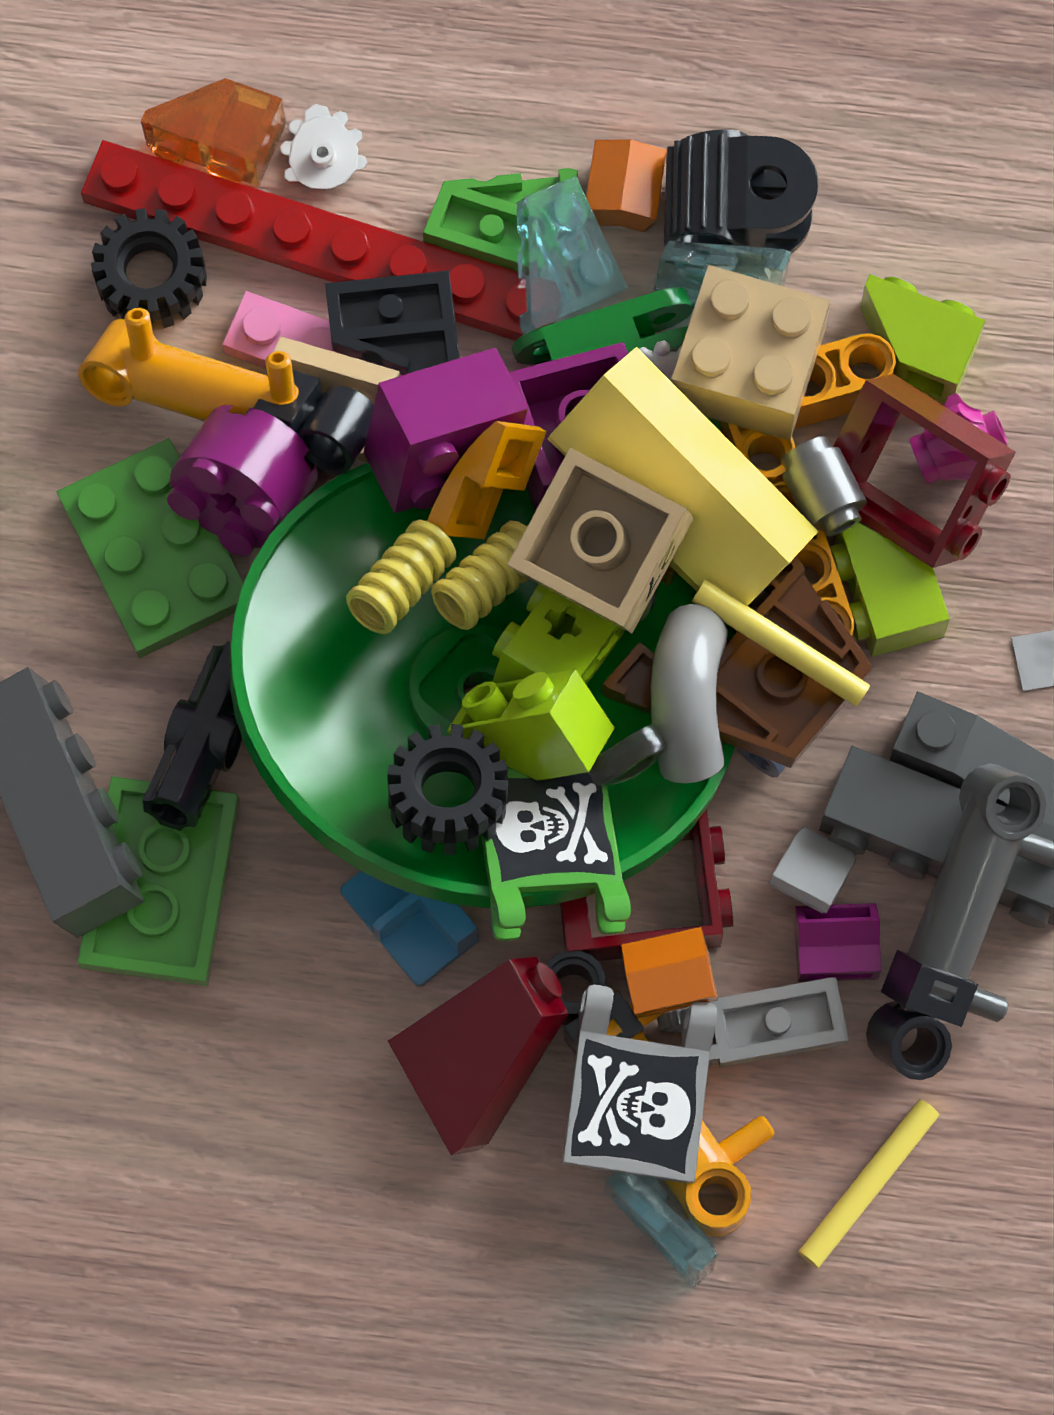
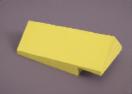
[548,347,818,606]

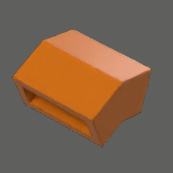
[584,139,667,232]
[621,927,718,1018]

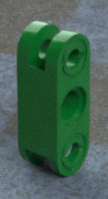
[511,287,693,365]

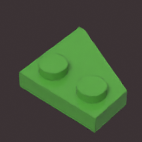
[423,168,578,278]

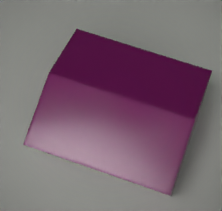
[795,903,882,982]

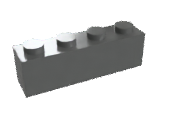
[0,667,145,938]
[819,746,1054,928]

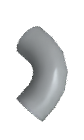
[651,604,728,783]

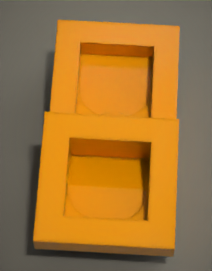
[427,421,547,539]

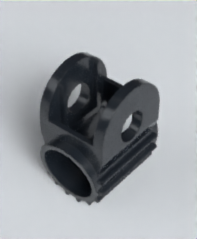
[664,129,818,266]

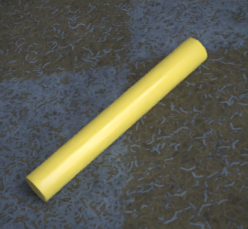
[692,579,870,707]
[798,1099,940,1269]

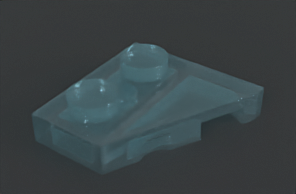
[516,176,628,335]
[653,241,792,310]
[604,1172,718,1288]

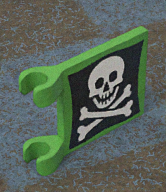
[481,763,631,941]

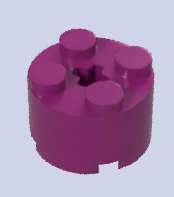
[167,405,318,556]

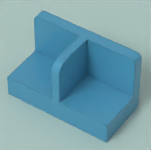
[340,871,479,987]

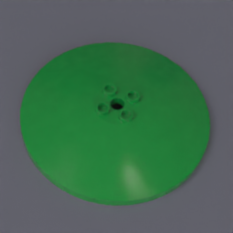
[229,462,736,908]

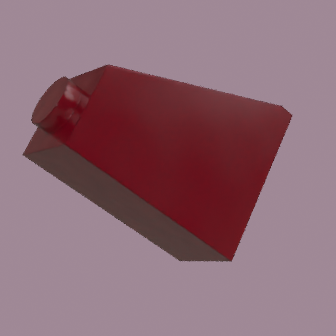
[388,957,569,1155]

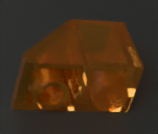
[141,78,286,187]

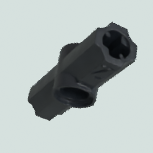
[142,641,243,831]

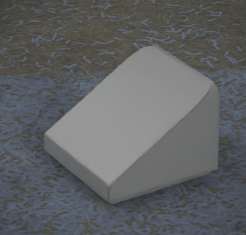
[769,827,857,914]

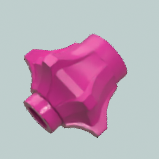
[910,393,1008,484]

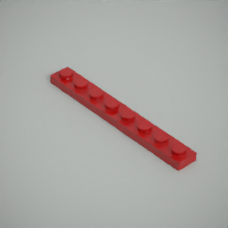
[81,140,564,341]

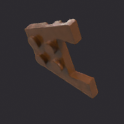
[601,556,873,768]

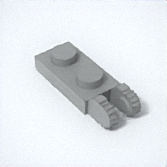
[657,977,849,1068]

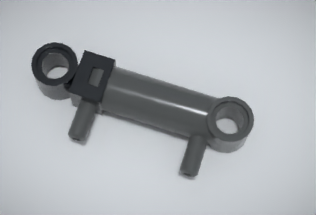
[866,763,1054,1080]

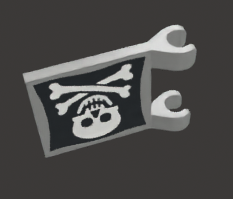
[561,985,717,1184]

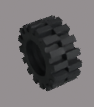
[91,208,207,330]
[387,724,508,855]

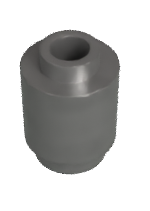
[781,436,867,536]

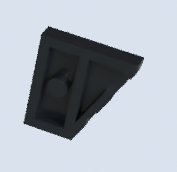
[325,270,460,375]

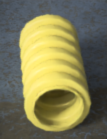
[346,520,456,634]
[431,520,528,630]

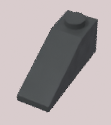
[889,691,1054,826]

